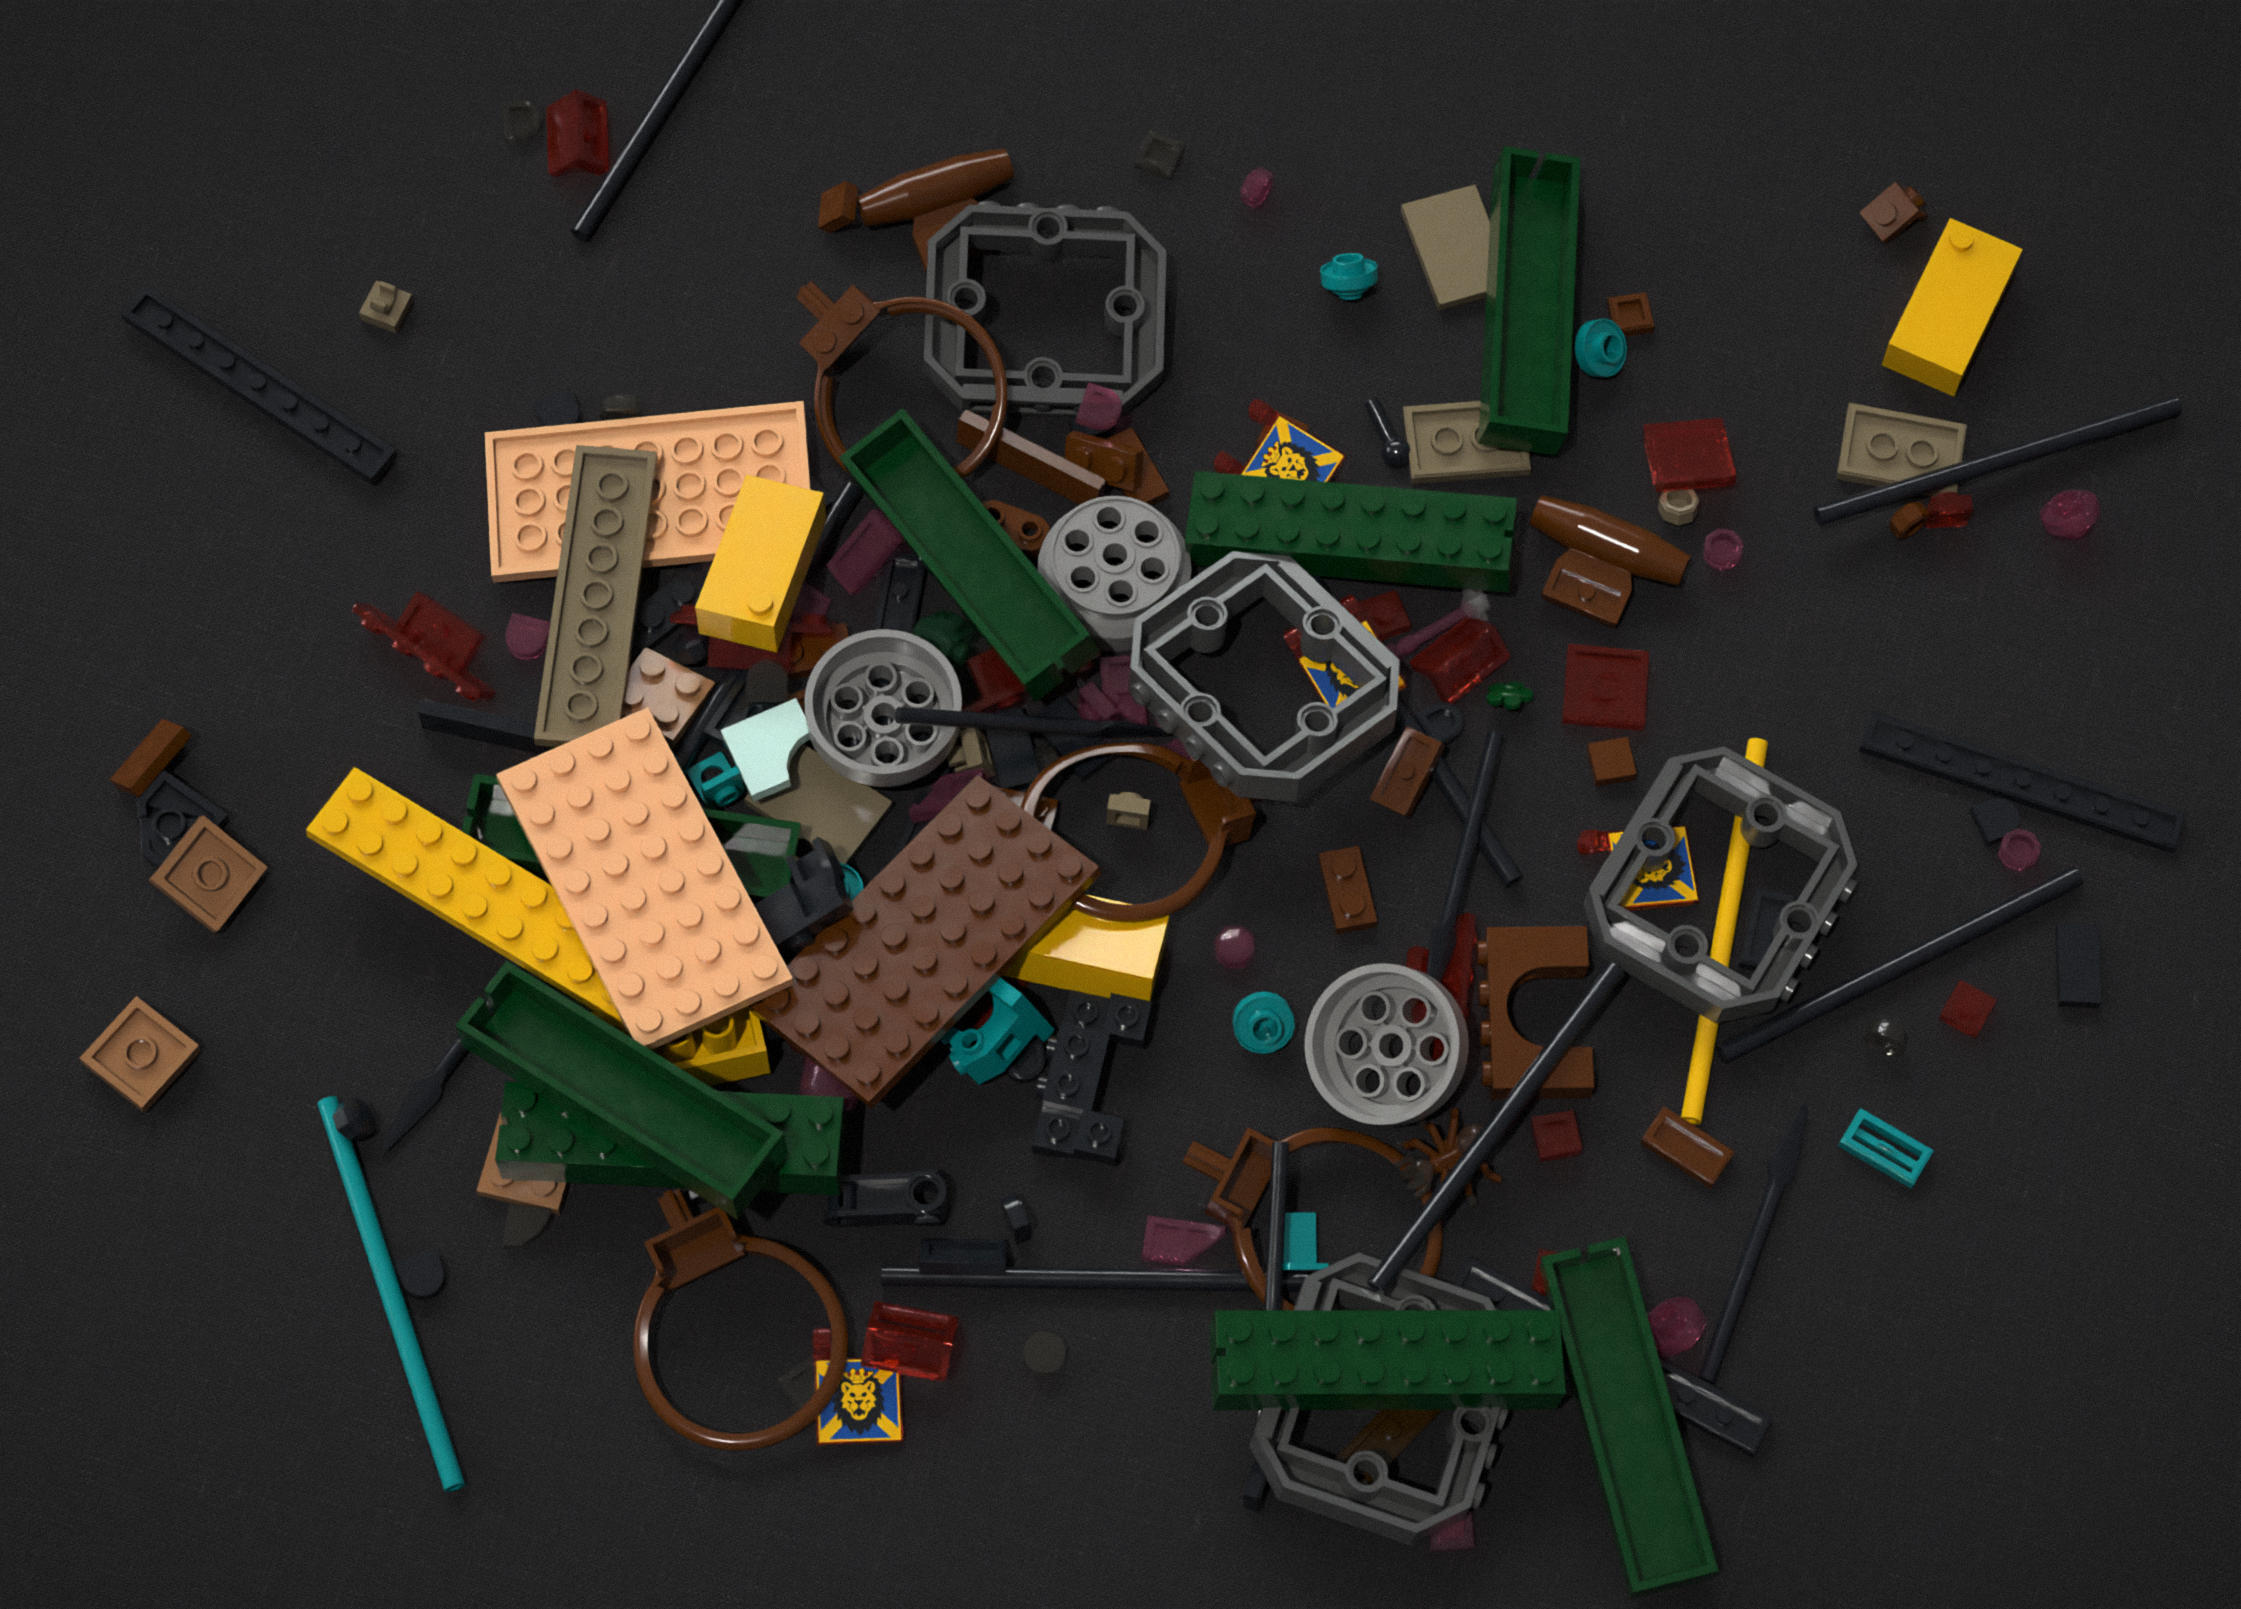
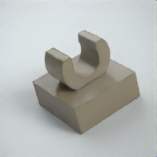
[359,281,414,334]
[947,728,996,779]

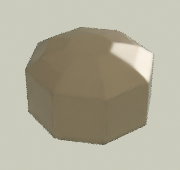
[1658,485,1699,525]

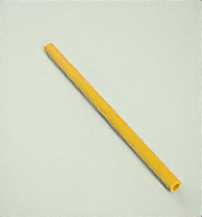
[1681,738,1768,1125]

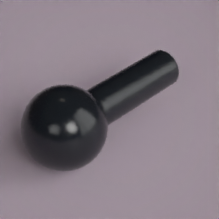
[1363,397,1410,469]

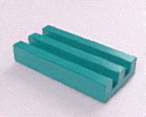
[1838,1108,1934,1189]

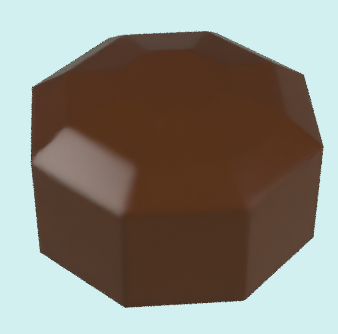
[1889,502,1930,539]

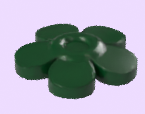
[1487,681,1533,710]

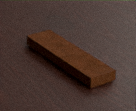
[956,409,1106,504]

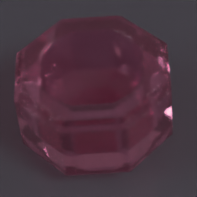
[1240,167,1274,208]
[1703,528,1743,570]
[1998,828,2041,872]
[1214,926,1255,969]

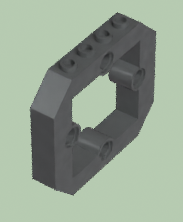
[923,201,1166,419]
[1129,551,1400,802]
[1584,746,1858,1023]
[1249,1253,1508,1545]

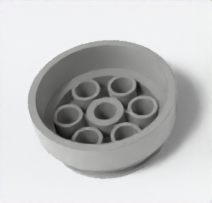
[1038,496,1191,652]
[805,629,962,787]
[1304,964,1469,1126]

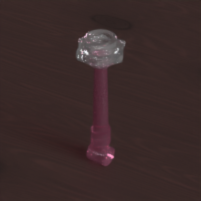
[1385,589,1491,660]

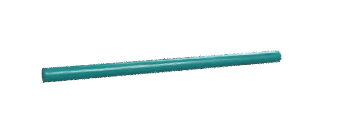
[317,1096,465,1492]

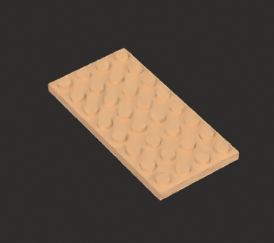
[485,401,816,583]
[496,707,793,1050]

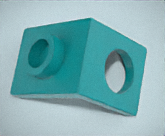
[686,751,745,810]
[1283,1212,1329,1270]

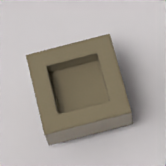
[1107,792,1151,830]

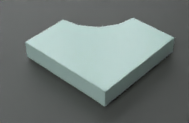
[721,698,810,802]

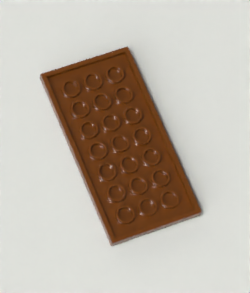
[748,775,1101,1109]

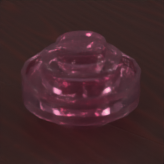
[2039,490,2101,539]
[1648,1297,1705,1356]

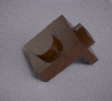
[1859,182,1928,244]

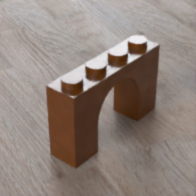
[1476,926,1594,1100]

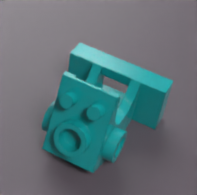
[940,978,1055,1085]

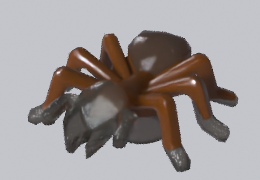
[1395,1108,1503,1215]

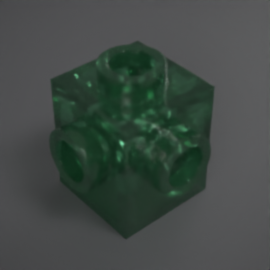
[912,609,975,667]

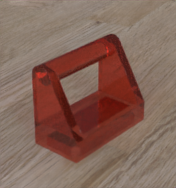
[860,1301,959,1382]

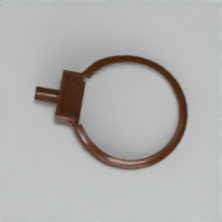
[796,281,1008,479]
[1021,742,1265,923]
[1182,1127,1443,1310]
[633,1189,848,1451]

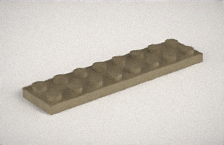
[534,445,658,747]

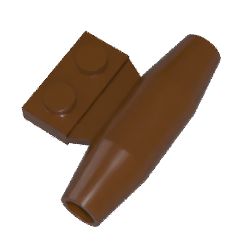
[857,148,1014,273]
[1529,495,1691,629]

